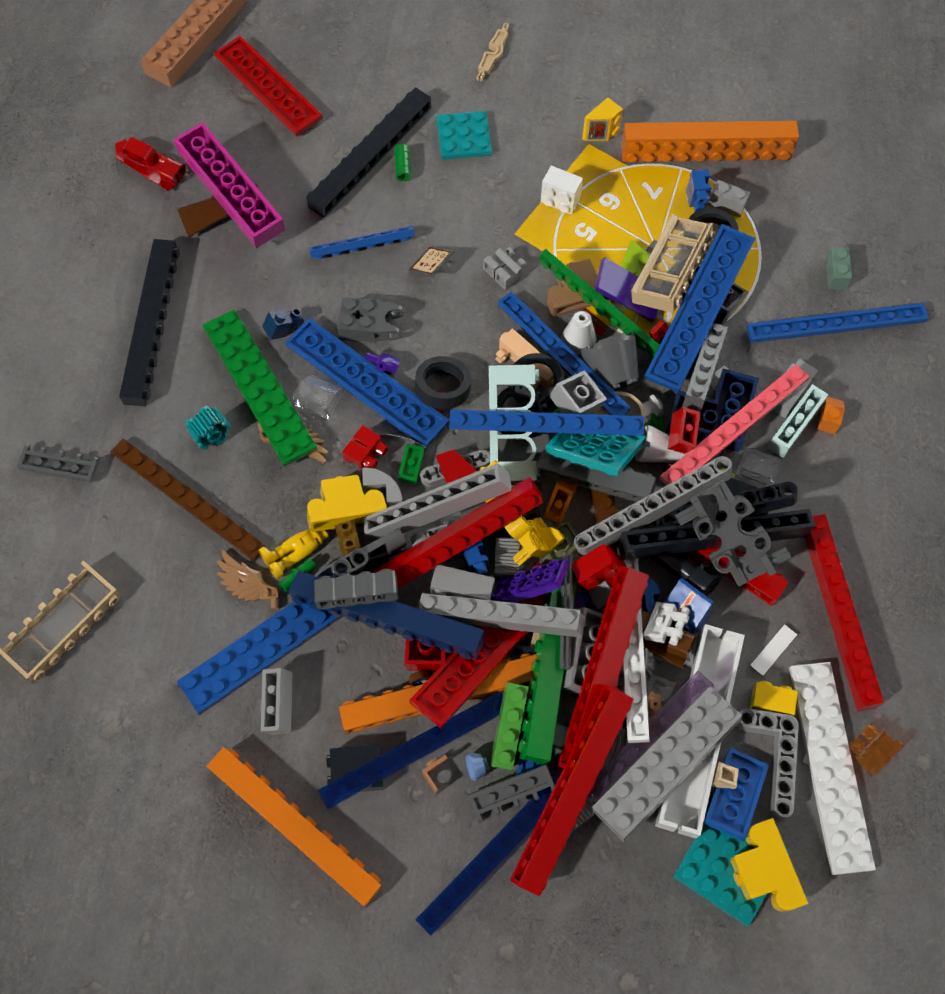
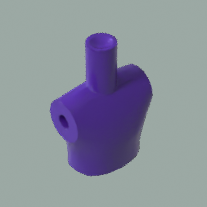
[365,352,400,374]

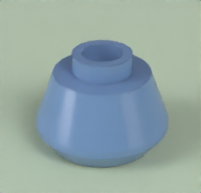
[465,753,489,781]

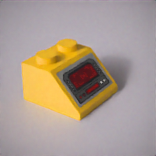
[582,98,623,141]

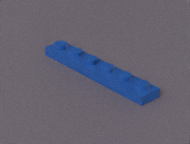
[309,226,415,259]

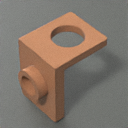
[422,755,448,795]

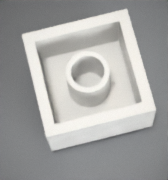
[541,166,583,215]

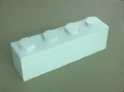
[768,384,828,458]

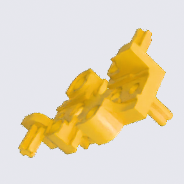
[475,460,565,566]

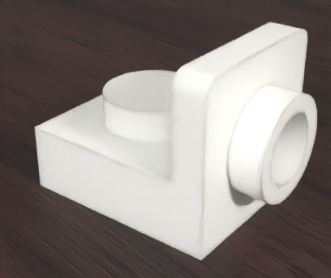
[642,395,663,423]

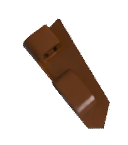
[177,183,258,237]
[602,610,696,668]

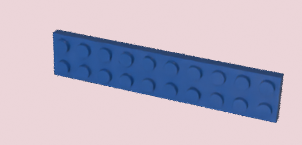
[644,224,755,392]
[285,318,450,449]
[177,569,347,715]

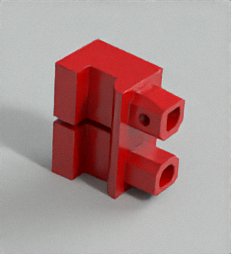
[342,425,388,470]

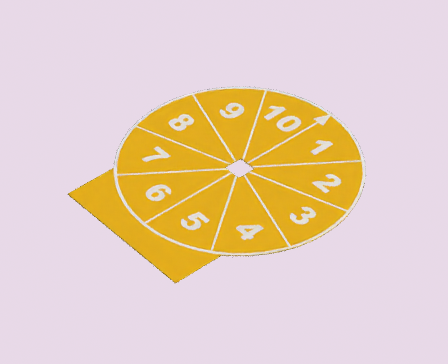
[514,144,762,336]

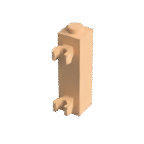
[495,328,555,389]

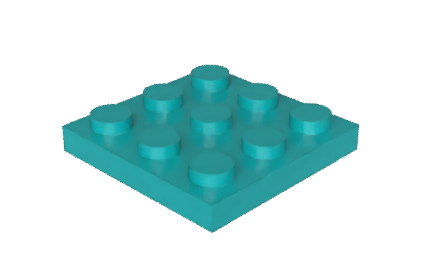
[436,111,492,160]

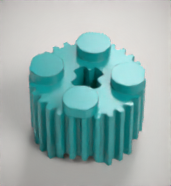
[185,405,231,450]

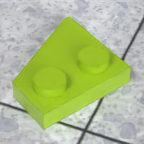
[621,240,650,277]

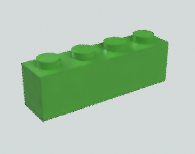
[490,682,528,770]

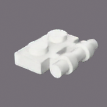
[643,602,690,646]

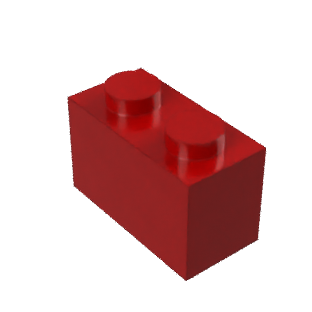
[668,407,700,454]

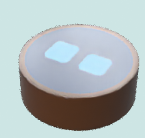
[409,671,430,687]

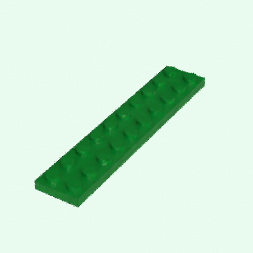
[202,309,318,467]

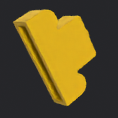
[307,475,387,532]
[731,818,808,912]

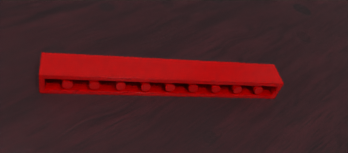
[371,477,543,589]
[805,514,884,712]
[557,567,649,768]
[510,685,634,897]

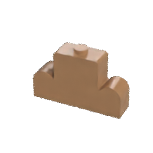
[547,259,612,317]

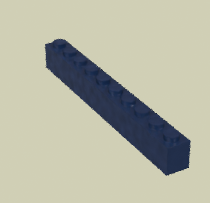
[288,571,486,660]

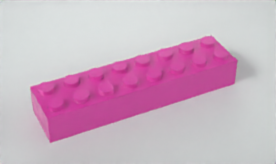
[173,122,285,249]

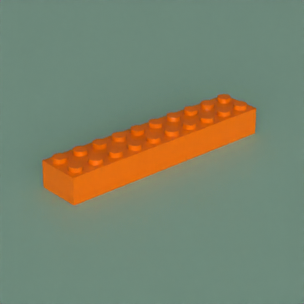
[621,121,799,162]

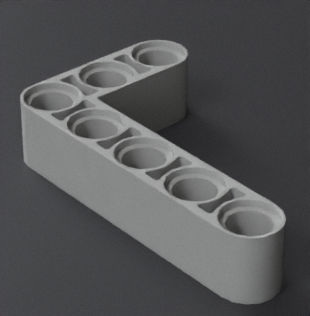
[736,709,799,820]

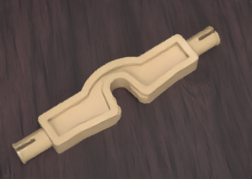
[476,23,510,82]

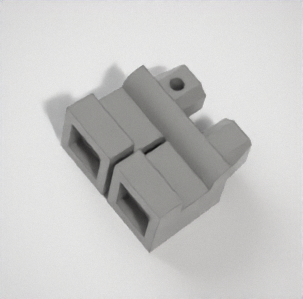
[483,247,526,291]

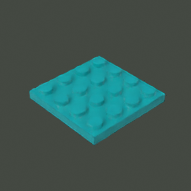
[545,433,646,476]
[673,824,790,927]

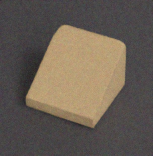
[712,762,739,789]

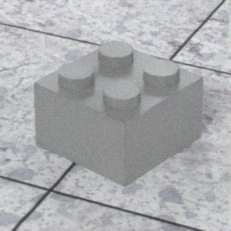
[549,370,607,414]

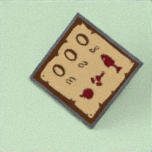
[409,246,454,277]

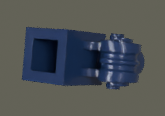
[262,308,304,340]

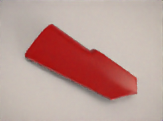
[115,137,186,191]

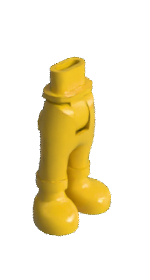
[258,529,329,579]

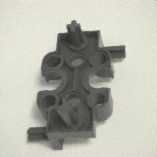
[675,480,791,586]

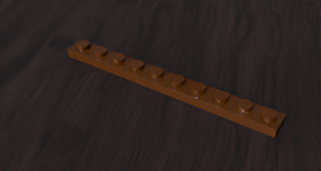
[110,438,266,562]

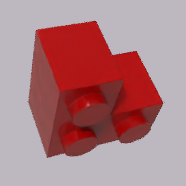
[571,543,627,590]

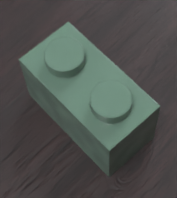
[826,247,852,290]

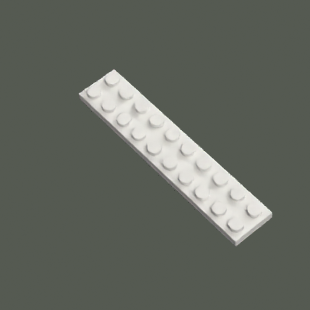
[789,662,876,875]

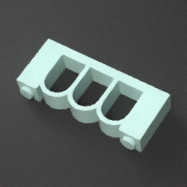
[489,365,540,481]

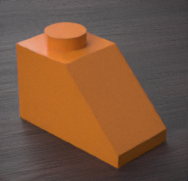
[817,397,845,434]
[543,480,579,524]

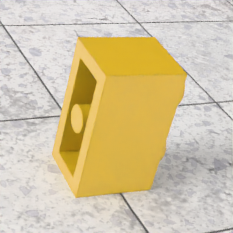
[750,681,798,716]

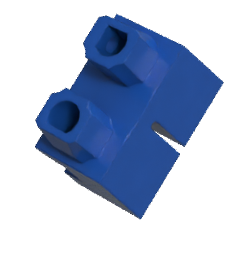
[686,170,712,212]
[461,540,488,576]

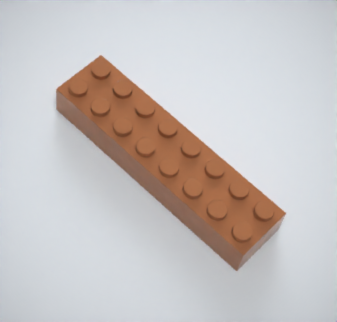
[140,0,248,88]

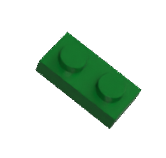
[398,443,425,484]

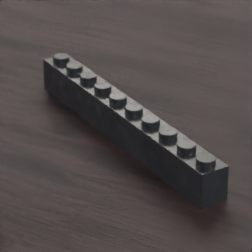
[306,87,431,218]
[119,239,180,407]
[617,509,816,560]

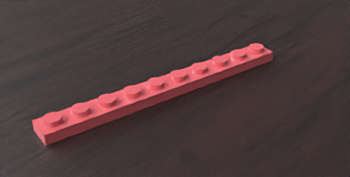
[659,364,810,486]

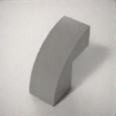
[362,468,403,507]

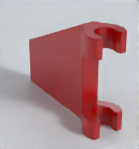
[436,449,478,484]

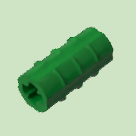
[394,144,411,182]

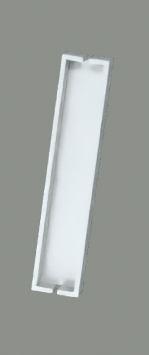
[655,624,745,838]

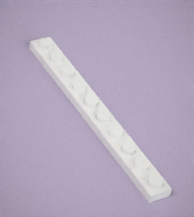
[617,547,650,743]

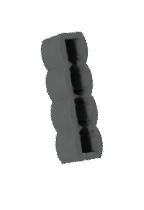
[314,569,398,609]

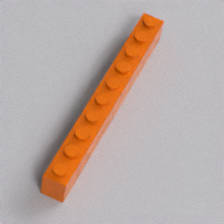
[339,653,536,735]
[206,747,383,908]

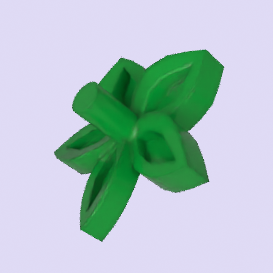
[645,413,666,431]

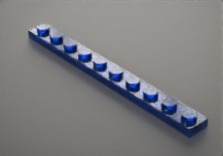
[318,691,503,810]
[415,767,564,936]

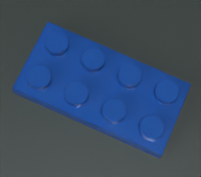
[703,748,769,841]

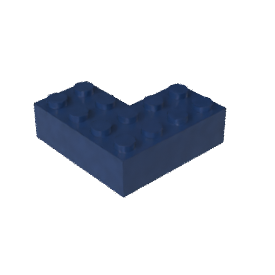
[666,368,759,452]

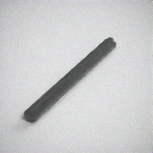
[560,551,573,670]

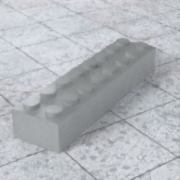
[592,687,742,843]

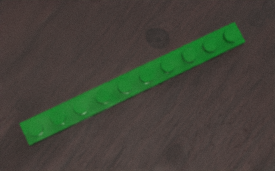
[539,248,660,359]

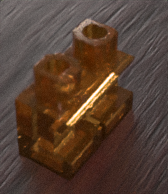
[849,724,903,777]

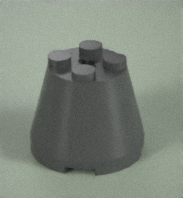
[580,332,639,391]

